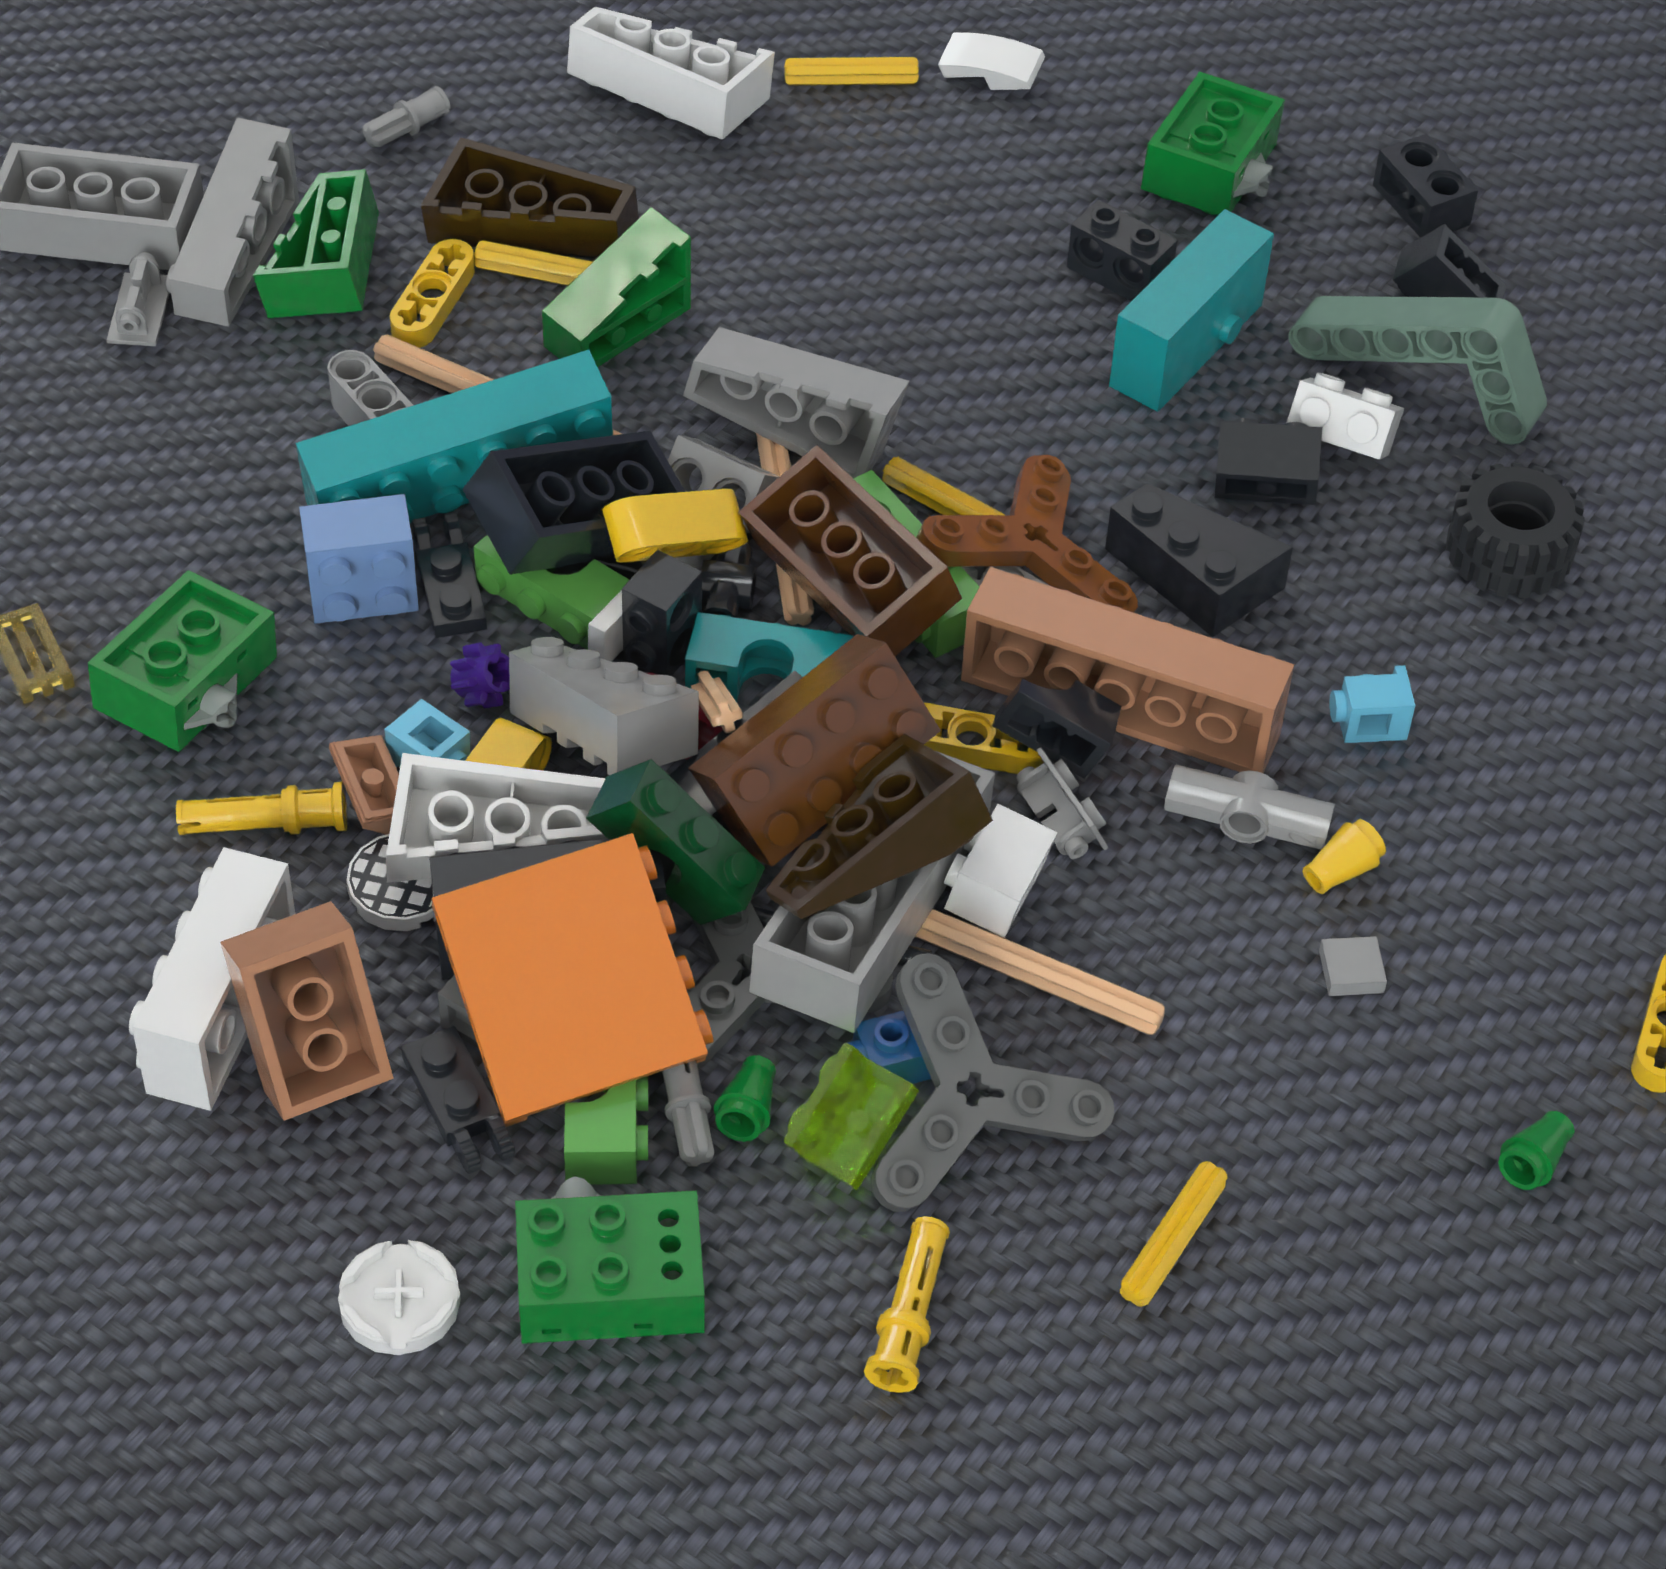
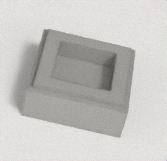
[1319,936,1387,996]

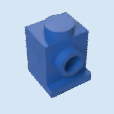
[846,1011,931,1095]

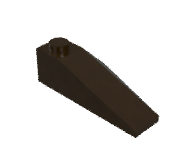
[766,734,993,919]

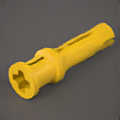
[176,782,347,835]
[864,1216,950,1393]

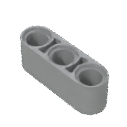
[328,350,413,426]

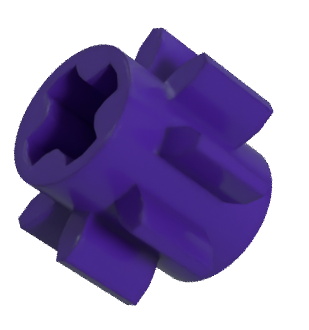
[450,642,510,709]

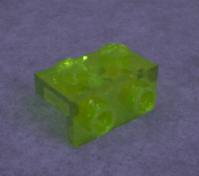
[784,1043,919,1190]

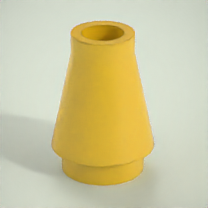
[1303,819,1386,894]

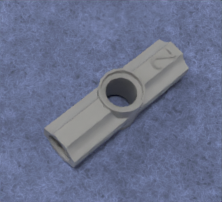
[1164,764,1335,850]

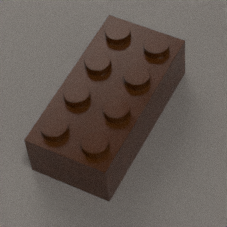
[739,445,962,656]
[688,634,941,867]

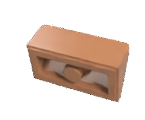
[329,735,399,835]

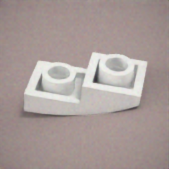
[938,33,1045,90]

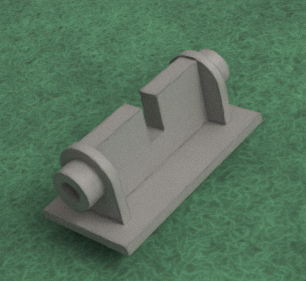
[107,252,170,346]
[1016,747,1109,859]

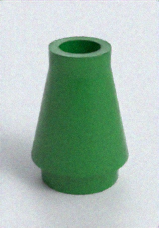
[714,1055,776,1142]
[1498,1111,1575,1190]

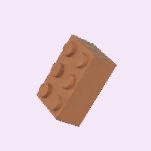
[220,901,394,1121]

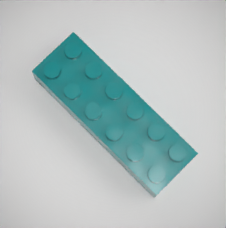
[296,350,613,523]

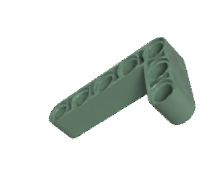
[1288,296,1547,445]

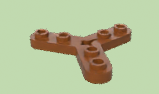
[916,455,1138,613]

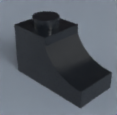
[1393,224,1507,299]
[992,678,1122,779]

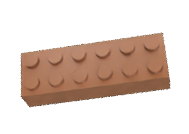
[961,567,1294,773]

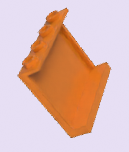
[432,833,714,1127]

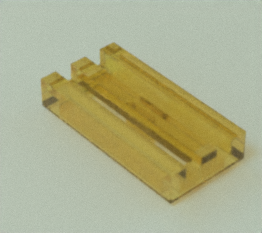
[0,603,75,704]

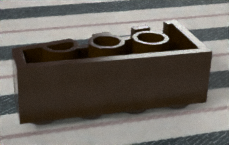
[421,137,639,257]

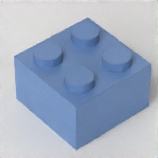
[299,494,419,624]

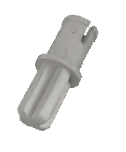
[362,86,450,147]
[662,1060,714,1167]

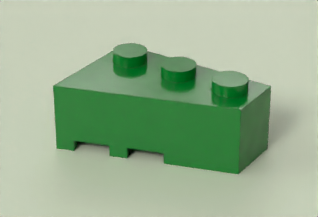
[253,169,379,318]

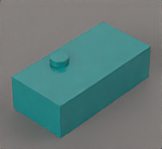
[1109,209,1274,412]

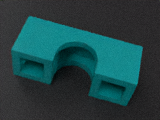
[685,612,854,702]

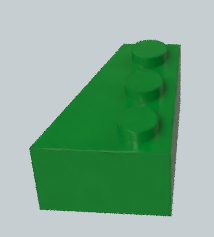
[542,207,691,367]

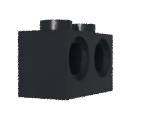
[1373,134,1478,238]
[1067,199,1178,301]
[622,549,702,676]

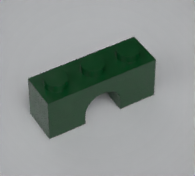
[586,759,765,925]

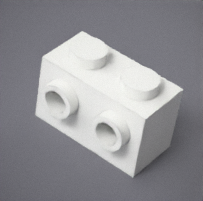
[1286,373,1404,460]
[944,804,1058,938]

